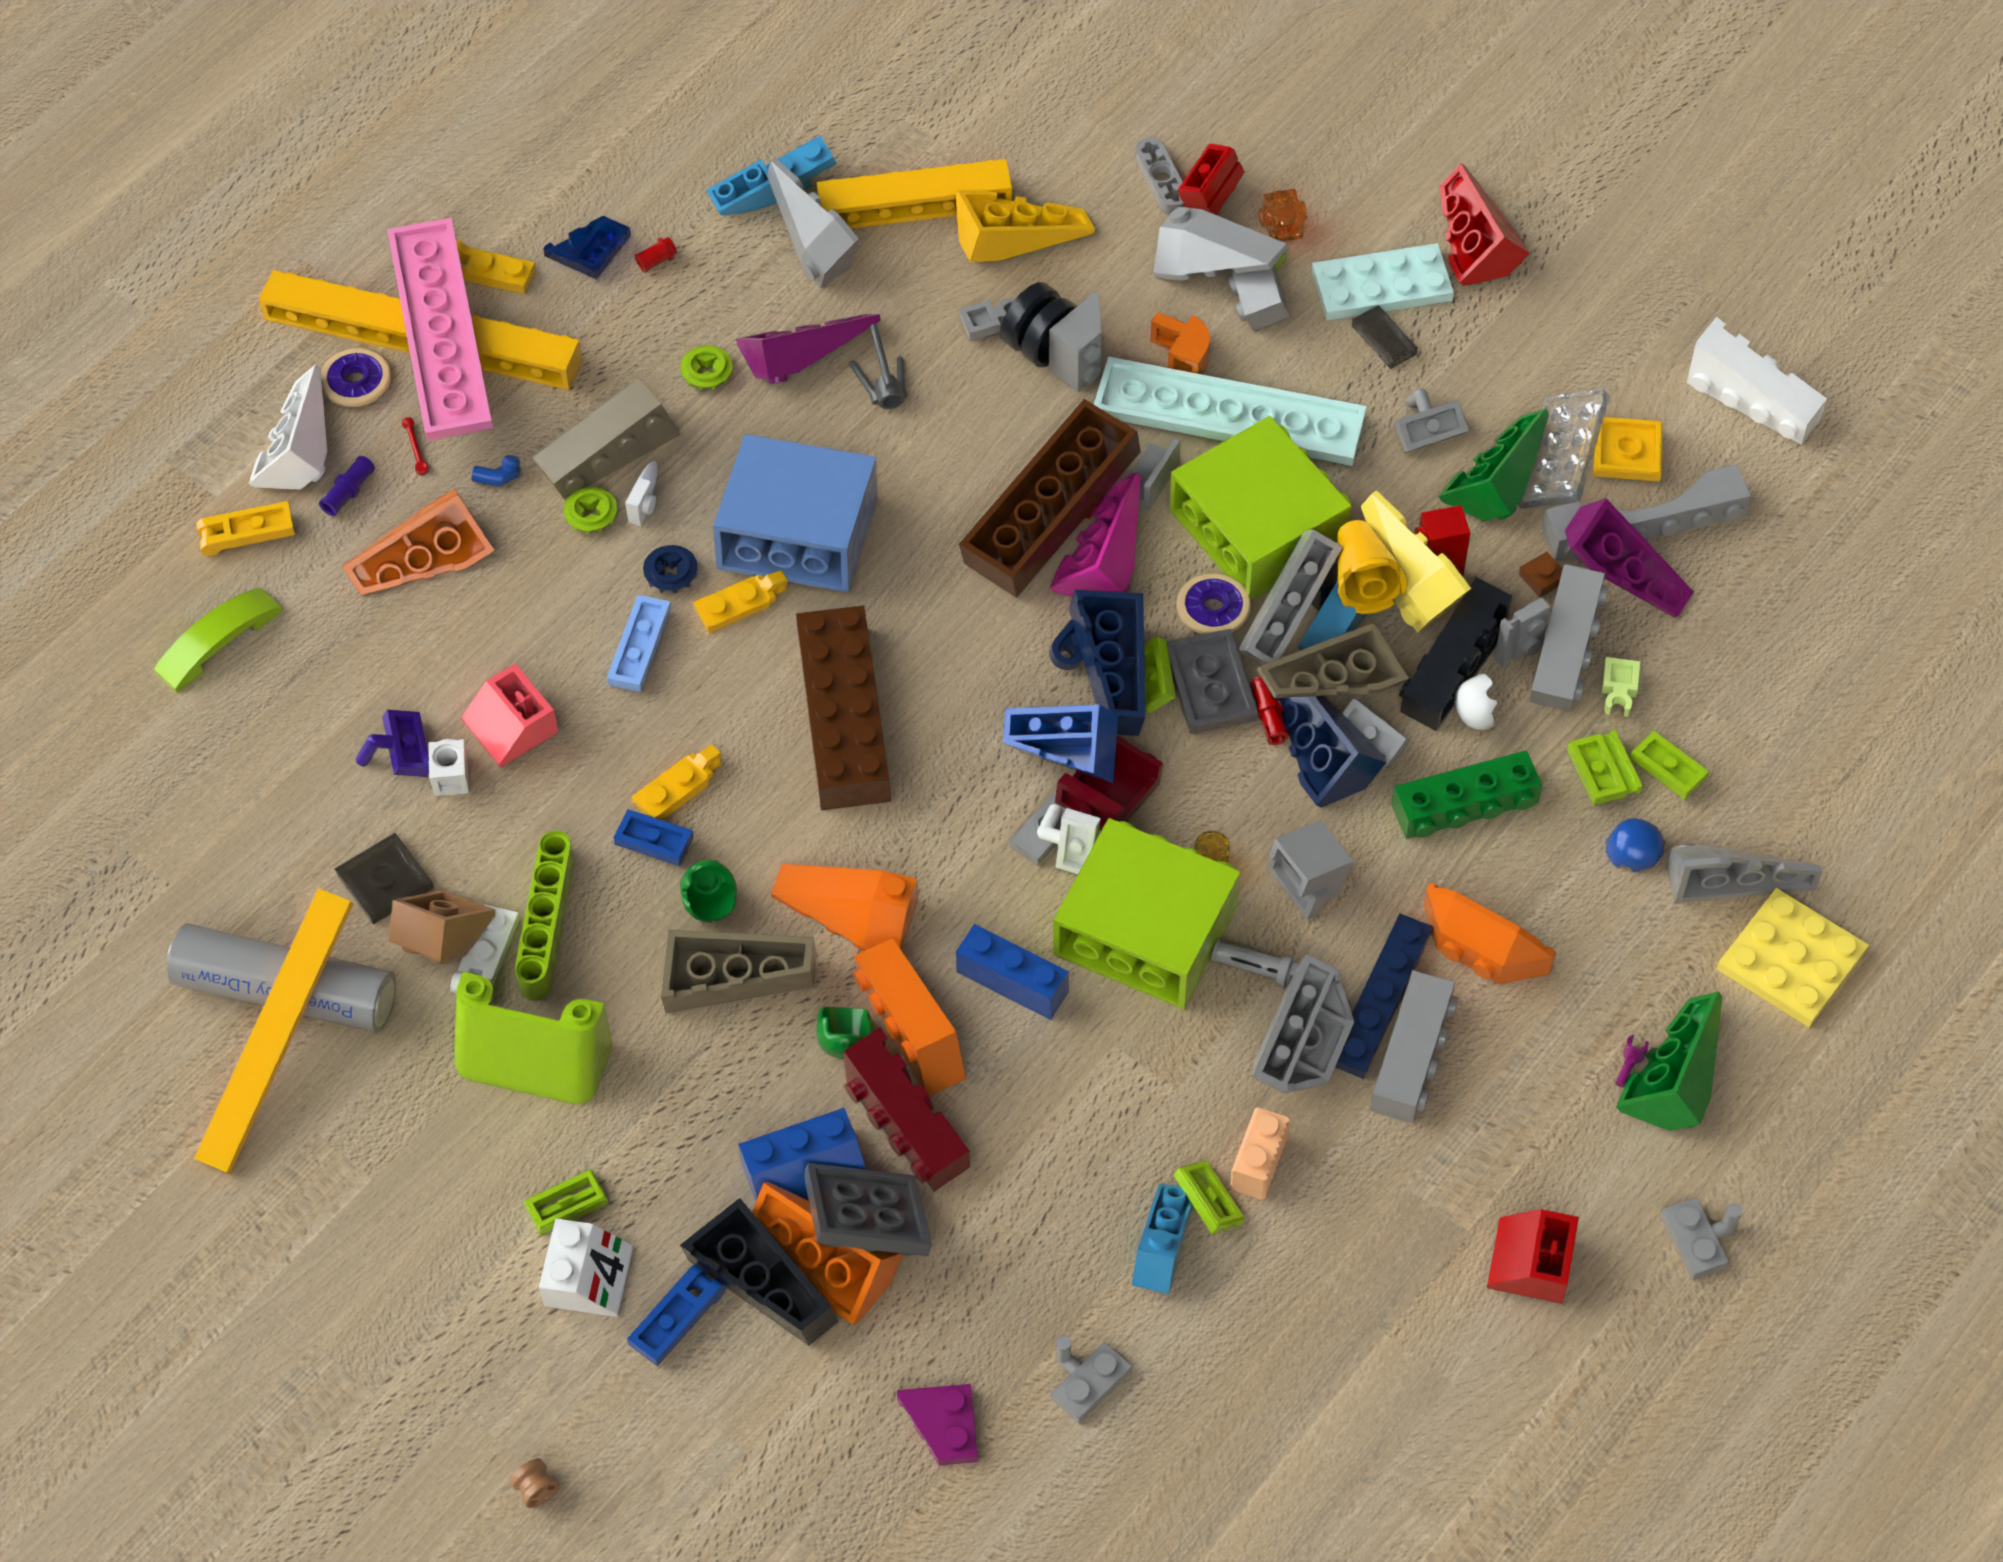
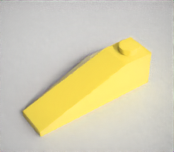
[1361,490,1471,633]

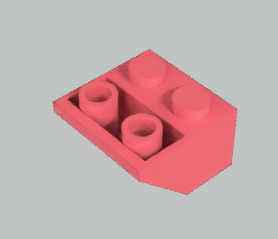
[461,663,559,768]

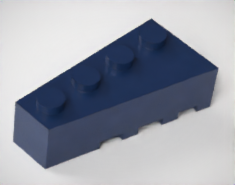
[1069,589,1145,736]

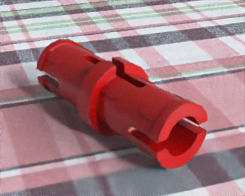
[1250,676,1289,745]

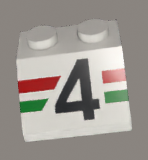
[539,1218,634,1317]

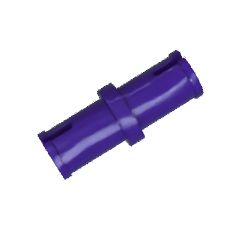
[319,456,375,516]

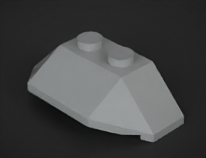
[1251,954,1354,1094]

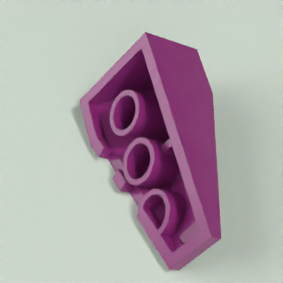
[1565,498,1694,617]

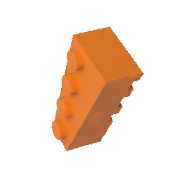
[853,938,966,1096]

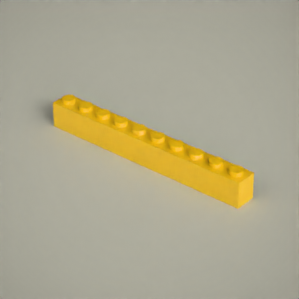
[259,270,582,390]

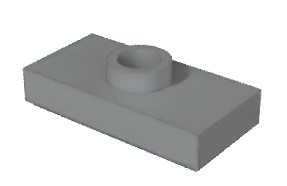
[1009,793,1066,866]

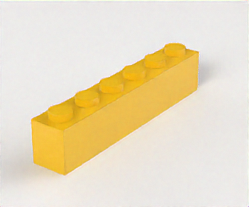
[816,159,1012,229]

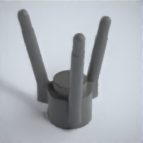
[849,324,908,409]

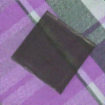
[335,833,434,924]

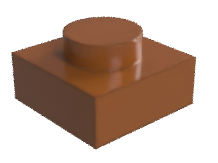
[1519,551,1563,598]

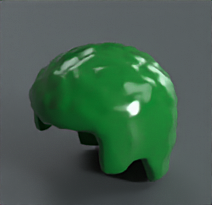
[680,859,737,923]
[816,1007,874,1059]

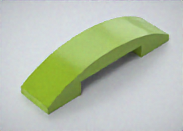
[154,588,283,692]

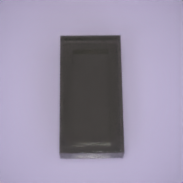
[1352,305,1418,369]

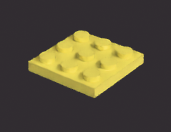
[1716,888,1869,1028]

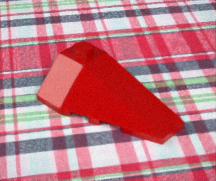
[1439,163,1530,286]

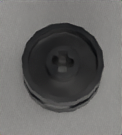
[1000,282,1077,367]

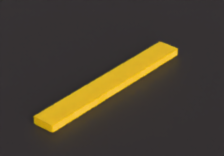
[194,888,354,1174]

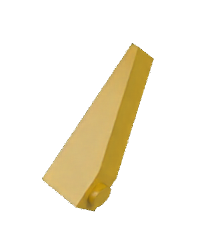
[956,190,1095,262]

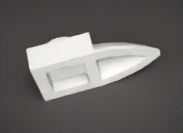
[625,461,657,526]

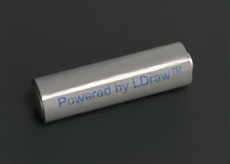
[167,923,396,1033]

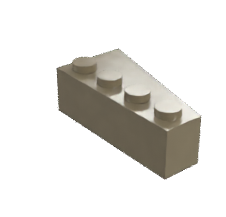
[532,377,680,499]
[661,930,817,1013]

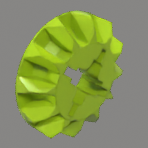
[680,345,733,391]
[563,487,618,535]

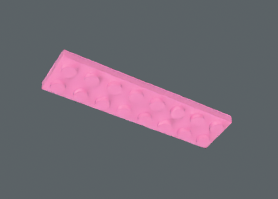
[387,218,493,441]

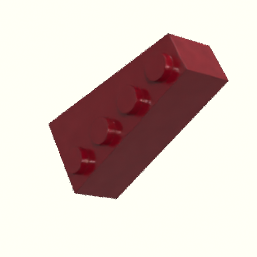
[844,1028,970,1192]

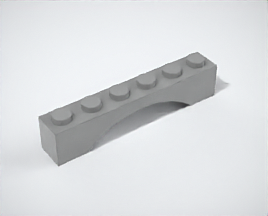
[1542,464,1751,561]

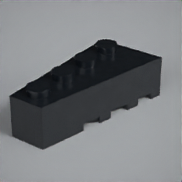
[1399,577,1512,731]
[680,1198,839,1346]

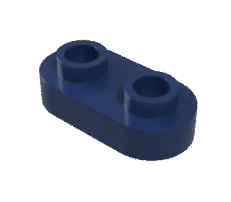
[1049,619,1083,670]

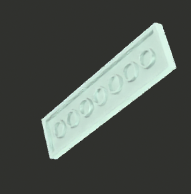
[1094,357,1367,466]

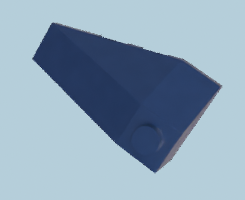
[1277,696,1386,808]

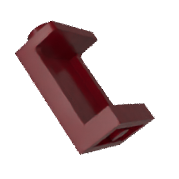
[1055,736,1163,831]

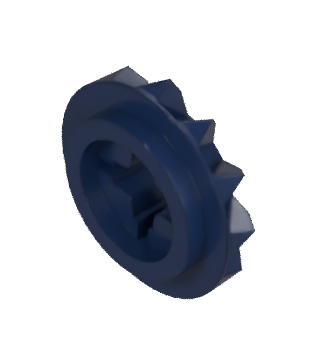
[643,545,698,593]

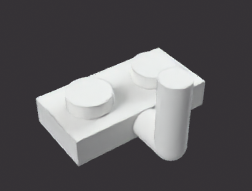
[1037,804,1100,874]

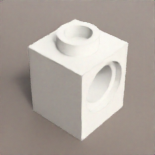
[428,739,469,796]

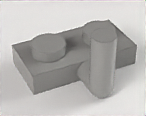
[1394,388,1469,453]
[1660,1198,1742,1280]
[1051,1335,1132,1424]

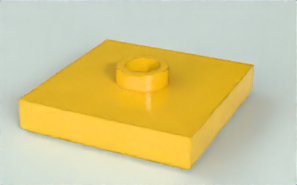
[1593,416,1662,482]

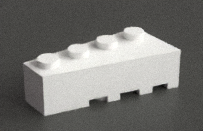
[1687,317,1827,445]

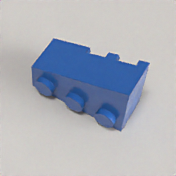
[1003,704,1118,783]

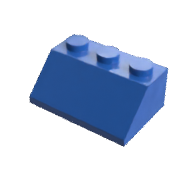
[738,1108,866,1201]

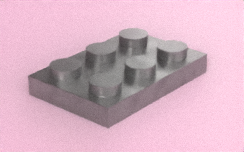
[1167,628,1258,734]

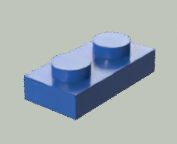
[613,809,694,866]

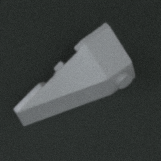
[767,157,860,288]
[1153,207,1289,281]
[1667,844,1822,903]

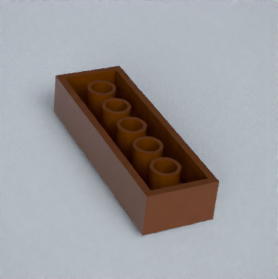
[959,399,1141,598]
[796,605,891,810]

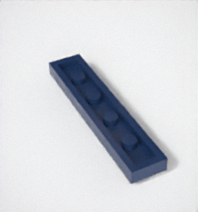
[1335,913,1433,1079]

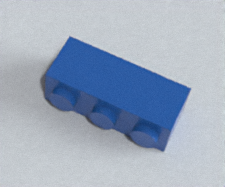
[956,924,1069,1020]

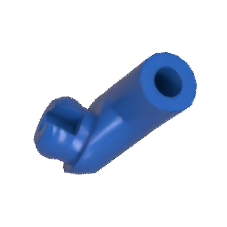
[471,455,521,487]

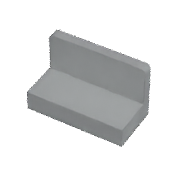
[1130,438,1181,511]

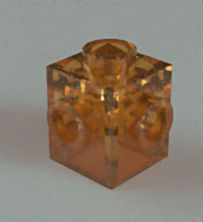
[1258,189,1307,242]

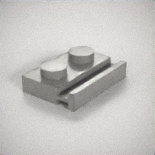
[1494,597,1550,668]

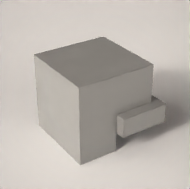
[1267,820,1354,920]

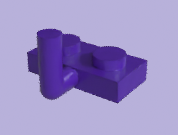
[355,710,429,777]

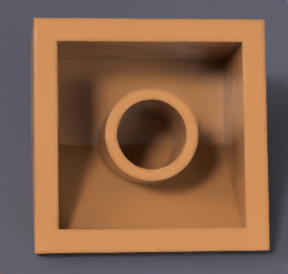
[388,890,496,964]

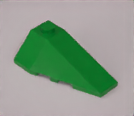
[1438,408,1549,521]
[1616,991,1723,1131]

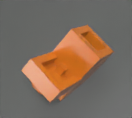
[1150,312,1210,375]

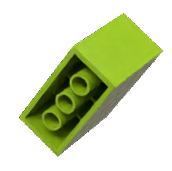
[1169,416,1352,601]
[1053,818,1241,1010]

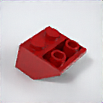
[1487,1209,1579,1304]

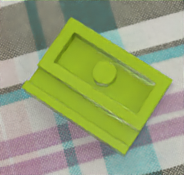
[1566,729,1643,806]

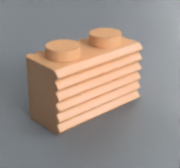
[1230,1108,1290,1200]

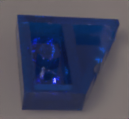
[543,216,631,280]

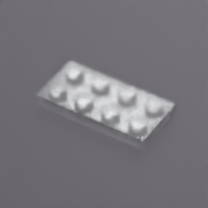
[1517,389,1609,509]

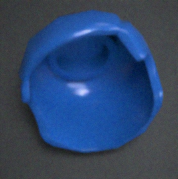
[1605,818,1665,872]

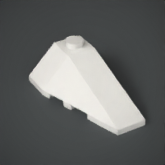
[249,365,327,490]

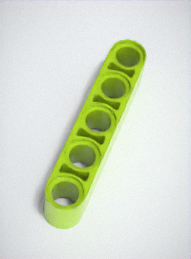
[515,830,574,1001]

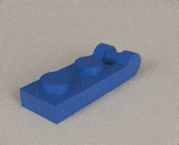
[627,1264,726,1366]

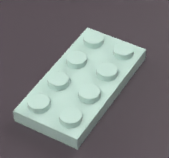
[1311,243,1454,321]

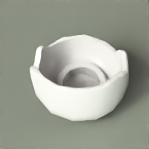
[1455,674,1497,730]

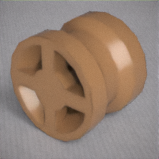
[510,1458,559,1508]

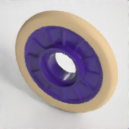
[321,348,391,407]
[1176,573,1251,634]

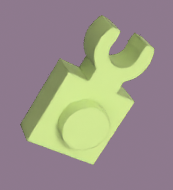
[1601,657,1640,717]

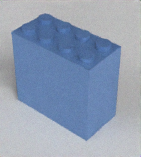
[713,434,877,592]

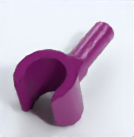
[1615,1035,1649,1087]

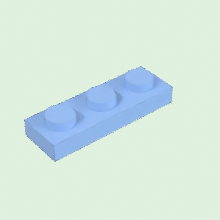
[607,595,671,692]

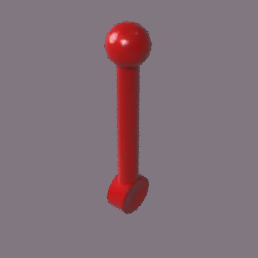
[402,417,429,476]

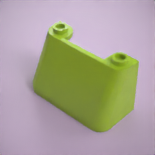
[454,972,613,1104]

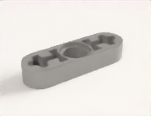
[1136,138,1185,215]

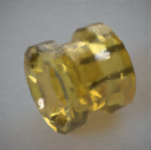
[1194,831,1230,863]

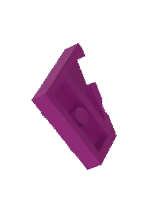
[897,1384,978,1466]

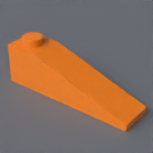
[771,864,918,951]

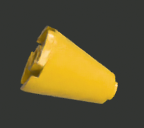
[1337,520,1407,614]

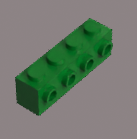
[1391,750,1542,839]

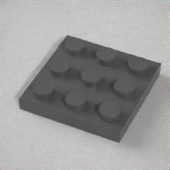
[804,1163,932,1256]

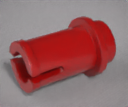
[634,237,678,273]

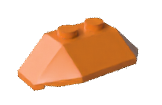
[1424,883,1556,984]

